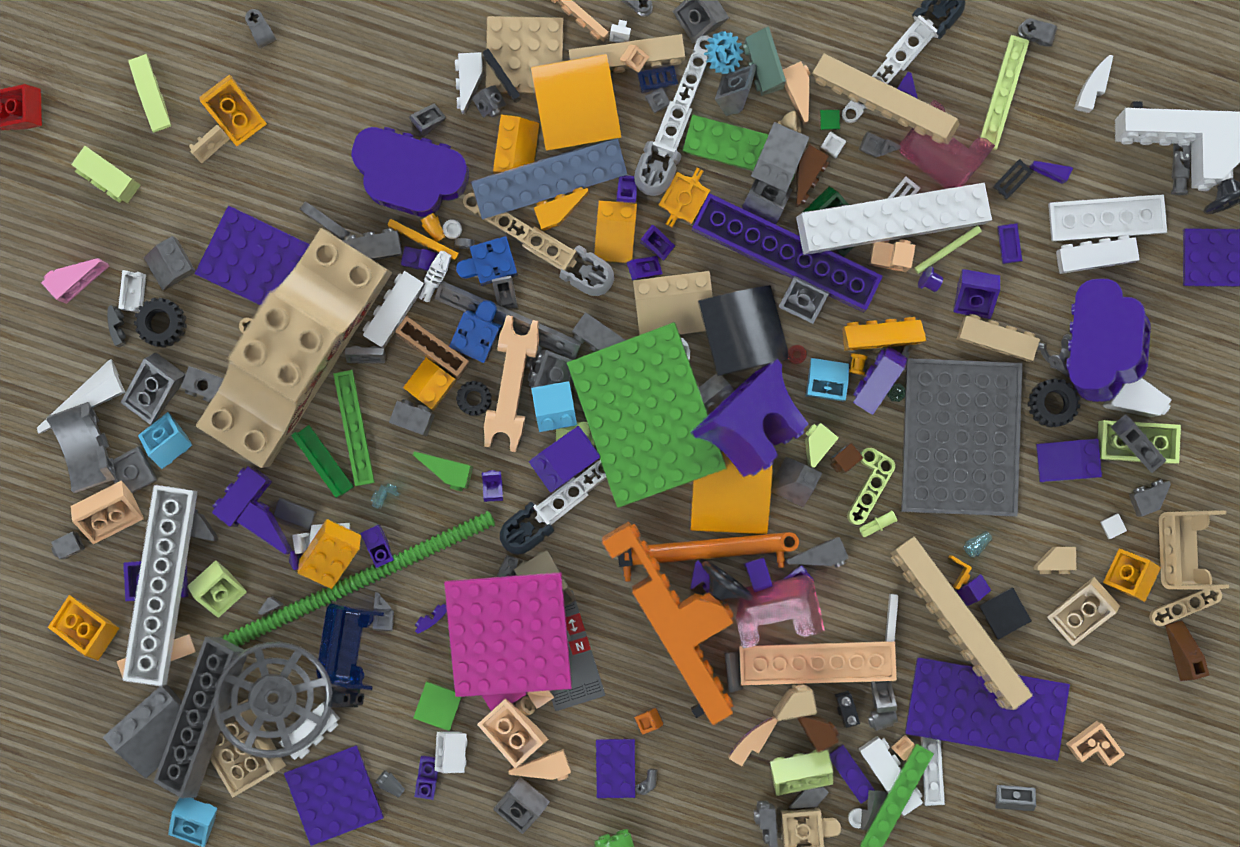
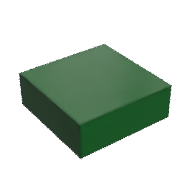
[820,110,840,130]

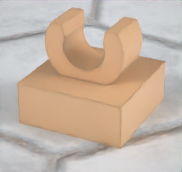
[891,735,915,761]

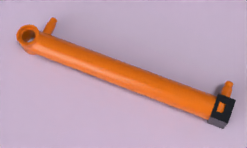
[618,532,799,582]

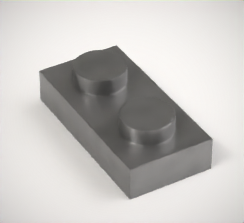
[345,346,386,363]

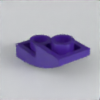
[415,603,447,633]
[414,755,438,800]

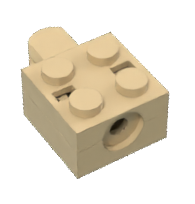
[780,807,841,847]

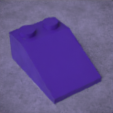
[528,425,601,493]
[1036,439,1102,482]
[237,501,293,554]

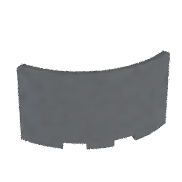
[47,402,115,493]

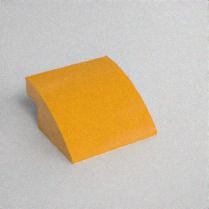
[531,54,621,151]
[690,452,773,534]

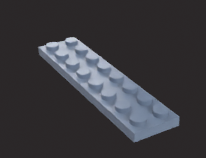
[471,138,627,219]

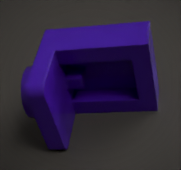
[482,470,503,502]

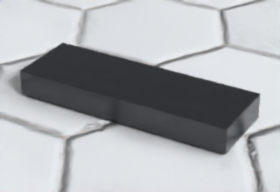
[483,49,521,103]

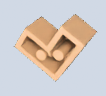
[869,240,915,272]
[1066,721,1125,766]

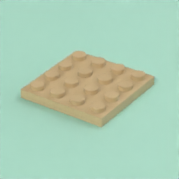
[486,16,563,94]

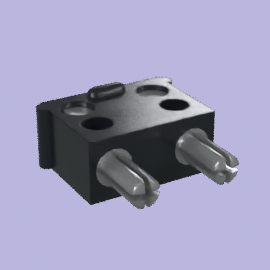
[835,690,860,728]

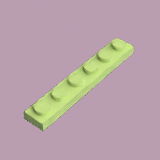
[978,35,1030,150]

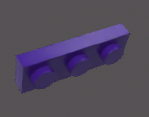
[829,744,875,804]

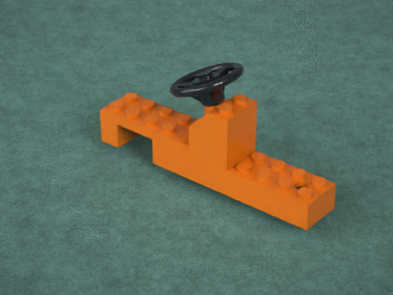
[602,521,753,725]

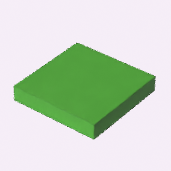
[413,681,462,731]

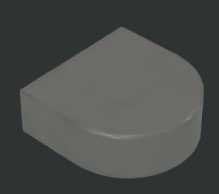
[454,238,474,249]

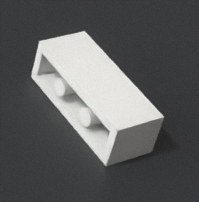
[279,701,340,760]

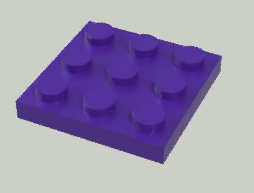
[1183,229,1240,287]

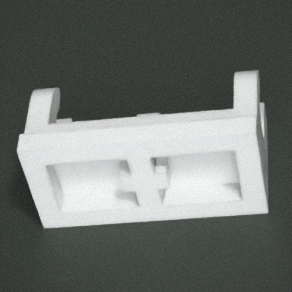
[118,270,146,312]

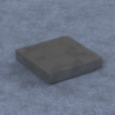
[113,446,157,494]

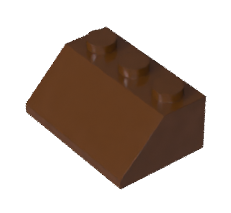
[797,715,840,753]

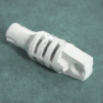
[418,251,451,302]

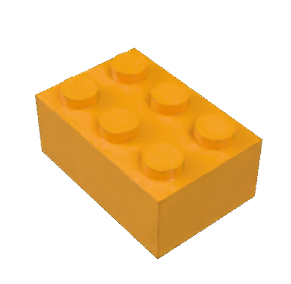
[297,519,361,589]

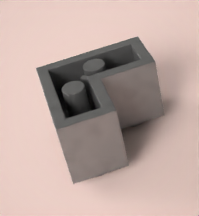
[389,399,435,436]

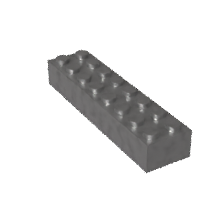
[154,637,247,798]

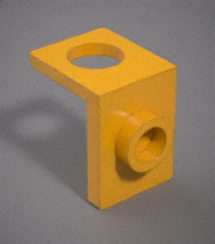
[948,555,972,590]

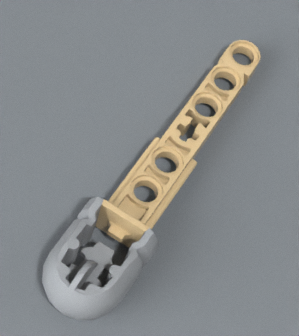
[463,193,614,296]

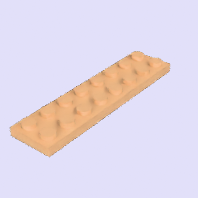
[739,641,897,685]

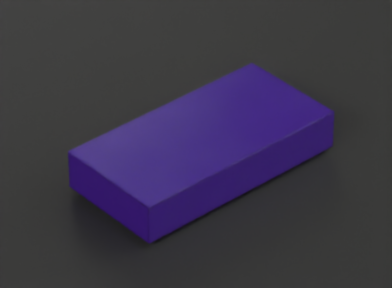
[997,224,1022,264]

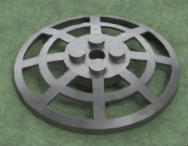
[214,642,332,758]

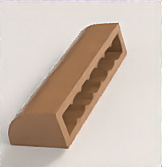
[395,316,469,380]

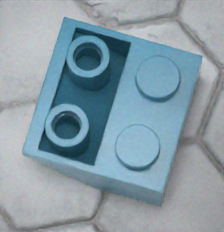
[805,358,849,402]

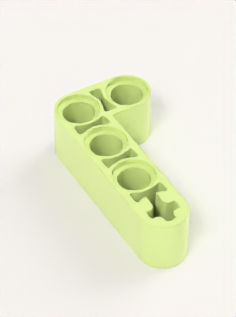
[847,448,895,525]

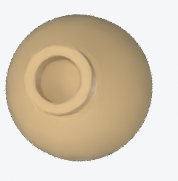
[778,111,801,133]

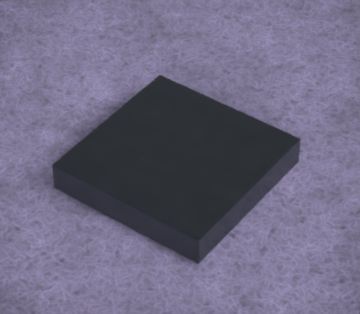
[978,587,1032,640]

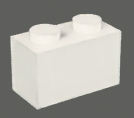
[435,731,468,773]

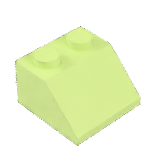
[805,423,839,468]
[187,560,247,618]

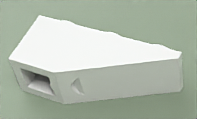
[455,53,483,114]

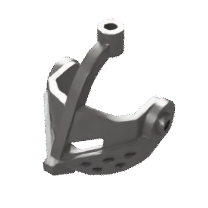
[1037,334,1072,377]

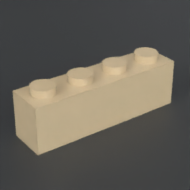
[957,314,1040,362]

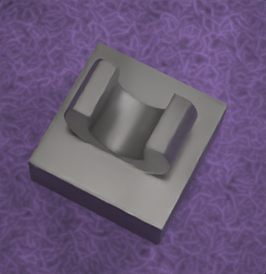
[645,87,670,114]

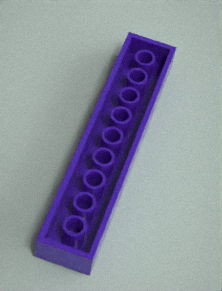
[692,193,883,313]

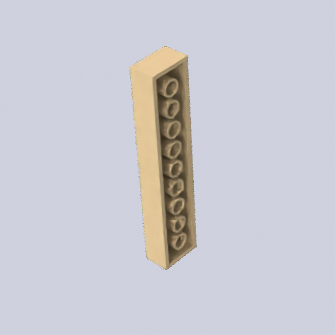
[890,537,1033,710]

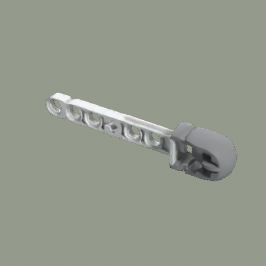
[634,35,711,196]

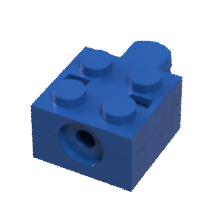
[456,236,518,286]
[449,300,502,363]

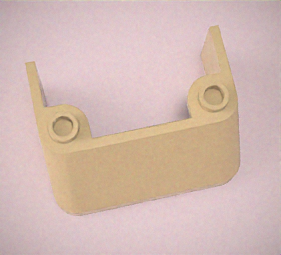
[1159,511,1229,590]

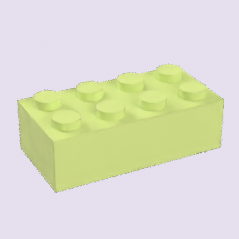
[1097,420,1181,464]

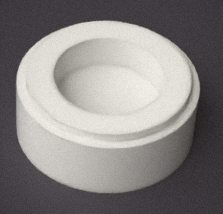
[443,220,462,239]
[848,808,863,828]

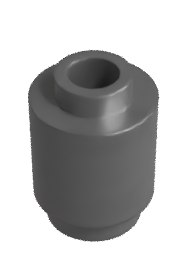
[868,710,898,731]

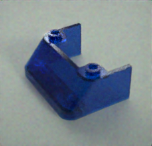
[316,604,384,690]

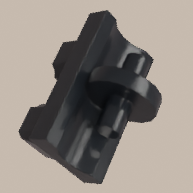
[328,687,364,707]

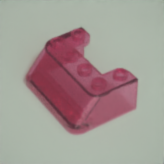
[899,99,995,189]
[736,575,824,649]

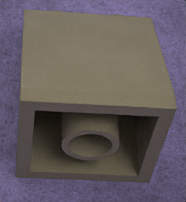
[514,550,576,606]

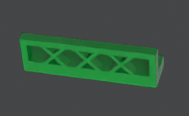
[291,425,354,498]

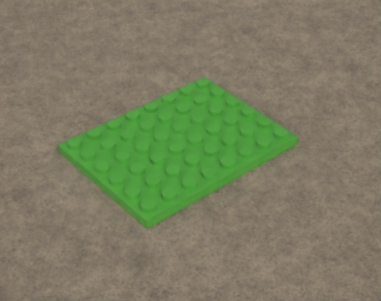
[567,322,727,508]

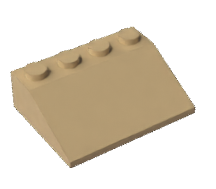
[633,271,713,335]
[210,699,286,798]

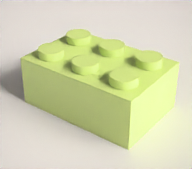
[71,146,141,204]
[770,750,833,796]

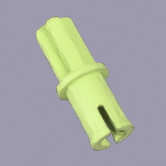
[859,510,898,537]

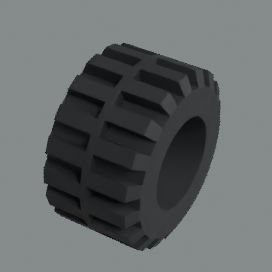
[134,298,187,347]
[1028,378,1080,428]

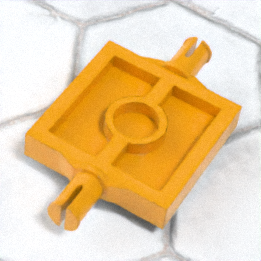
[658,168,710,228]

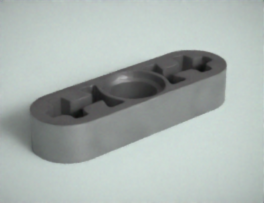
[300,202,350,240]

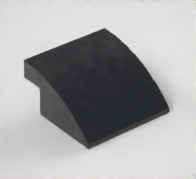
[698,285,790,377]

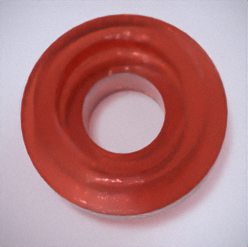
[788,345,807,364]

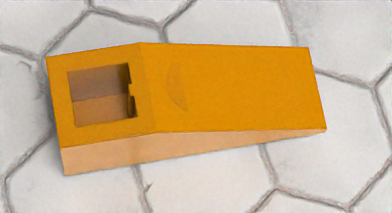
[534,187,589,231]

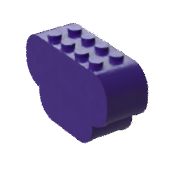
[351,127,469,217]
[1066,279,1151,402]

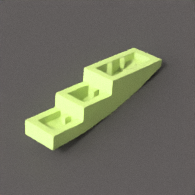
[128,54,171,133]

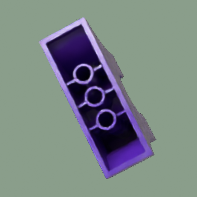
[691,359,808,477]

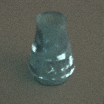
[963,531,993,558]

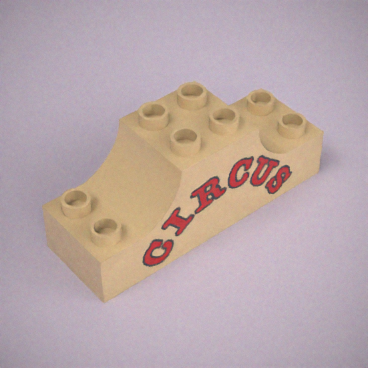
[196,228,393,468]

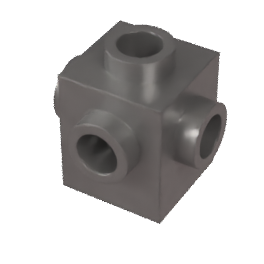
[472,85,506,118]

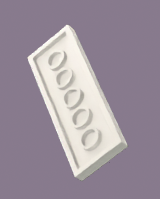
[1048,195,1167,242]

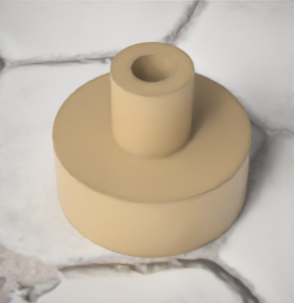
[516,696,535,716]

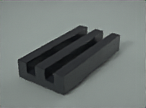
[993,159,1033,200]

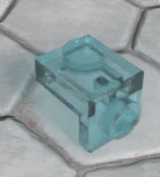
[371,483,400,509]

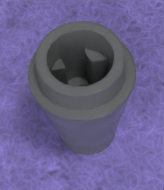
[376,770,405,798]

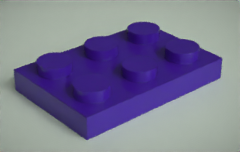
[596,739,635,798]

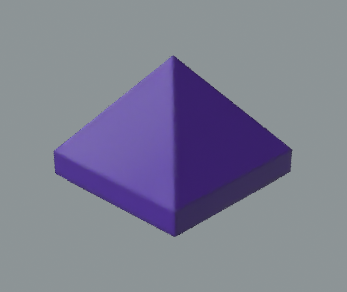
[289,551,303,570]

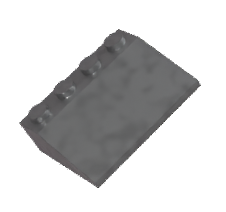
[103,684,182,778]

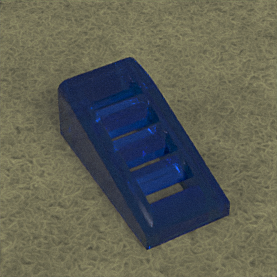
[637,65,678,93]

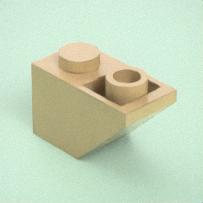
[1034,547,1076,574]

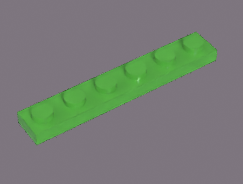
[333,370,375,486]
[859,743,934,847]

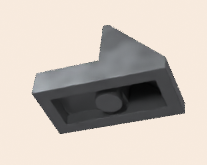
[871,681,897,713]

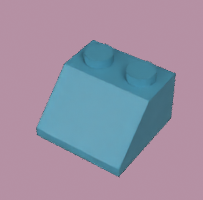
[531,381,577,432]
[138,412,192,469]
[168,798,217,847]

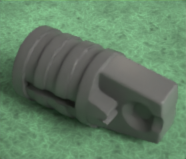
[497,555,518,577]

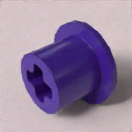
[918,266,943,292]

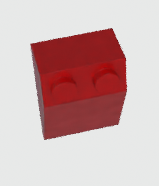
[0,84,42,131]

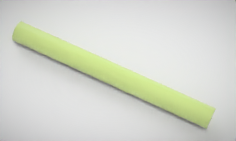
[914,225,982,274]

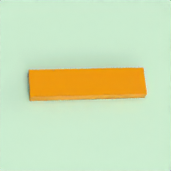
[387,219,460,262]

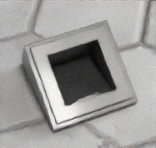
[259,597,284,615]

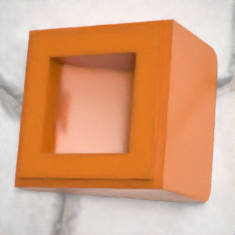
[634,708,663,735]

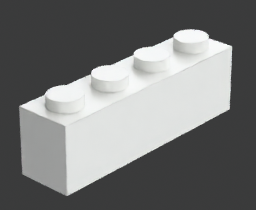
[1056,235,1139,274]
[362,271,425,348]
[858,736,923,816]

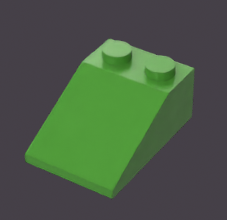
[413,451,473,491]

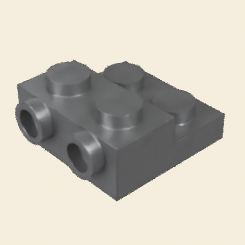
[528,350,573,388]
[753,801,778,847]

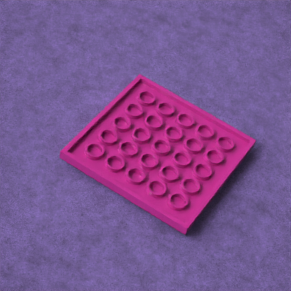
[444,572,572,697]

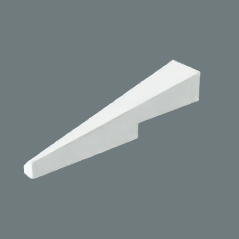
[37,359,126,434]

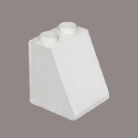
[1102,378,1172,417]

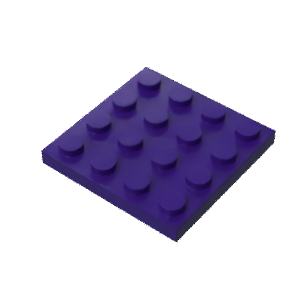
[284,745,384,846]

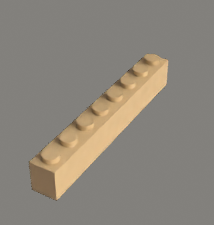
[813,54,959,145]

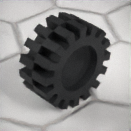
[456,381,492,416]

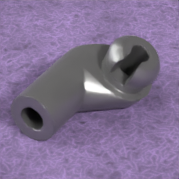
[636,769,657,795]

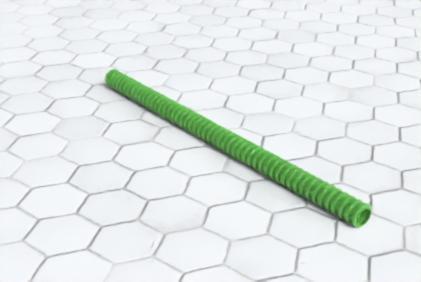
[220,510,495,647]

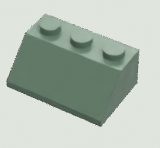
[742,27,786,96]

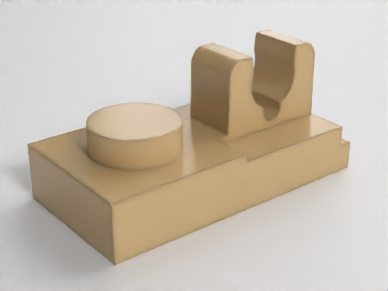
[189,124,230,164]

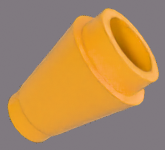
[421,213,445,242]

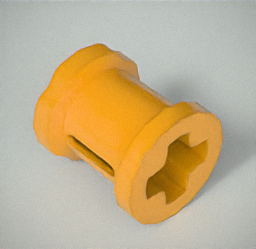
[849,353,868,375]

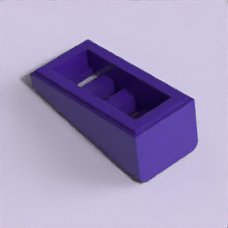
[1029,161,1073,184]

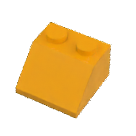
[403,358,457,411]
[1103,548,1161,602]

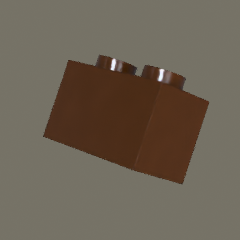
[830,443,864,473]

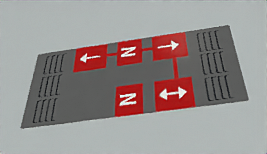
[550,590,605,711]

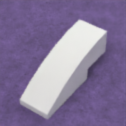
[1074,55,1113,113]

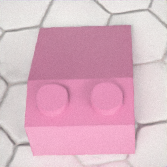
[41,258,109,304]

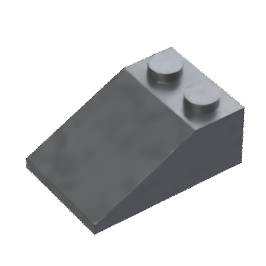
[751,122,809,192]
[120,353,186,425]

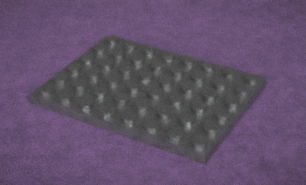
[901,358,1022,516]

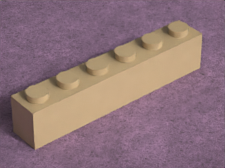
[569,34,685,73]

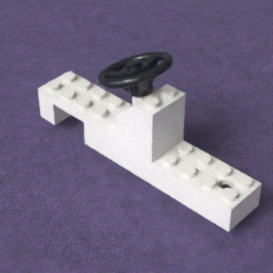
[1115,101,1240,214]

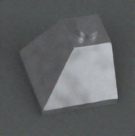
[715,64,757,116]
[771,457,822,508]

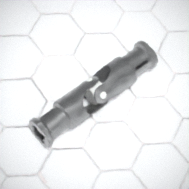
[1171,142,1191,195]

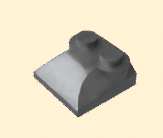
[779,276,829,324]

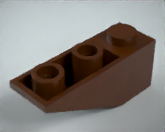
[795,144,829,208]
[1165,620,1209,681]

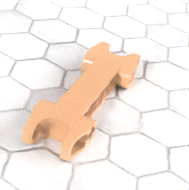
[484,315,539,452]

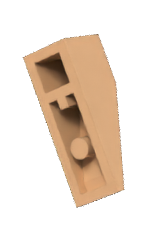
[783,61,810,126]
[508,749,571,781]

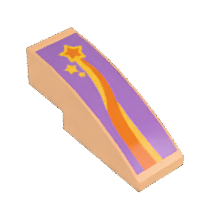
[728,716,778,766]

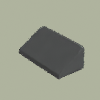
[274,498,317,530]
[724,651,743,692]
[995,785,1036,811]

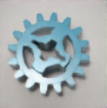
[704,31,744,74]

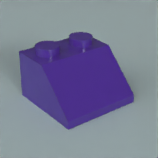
[953,269,1000,319]

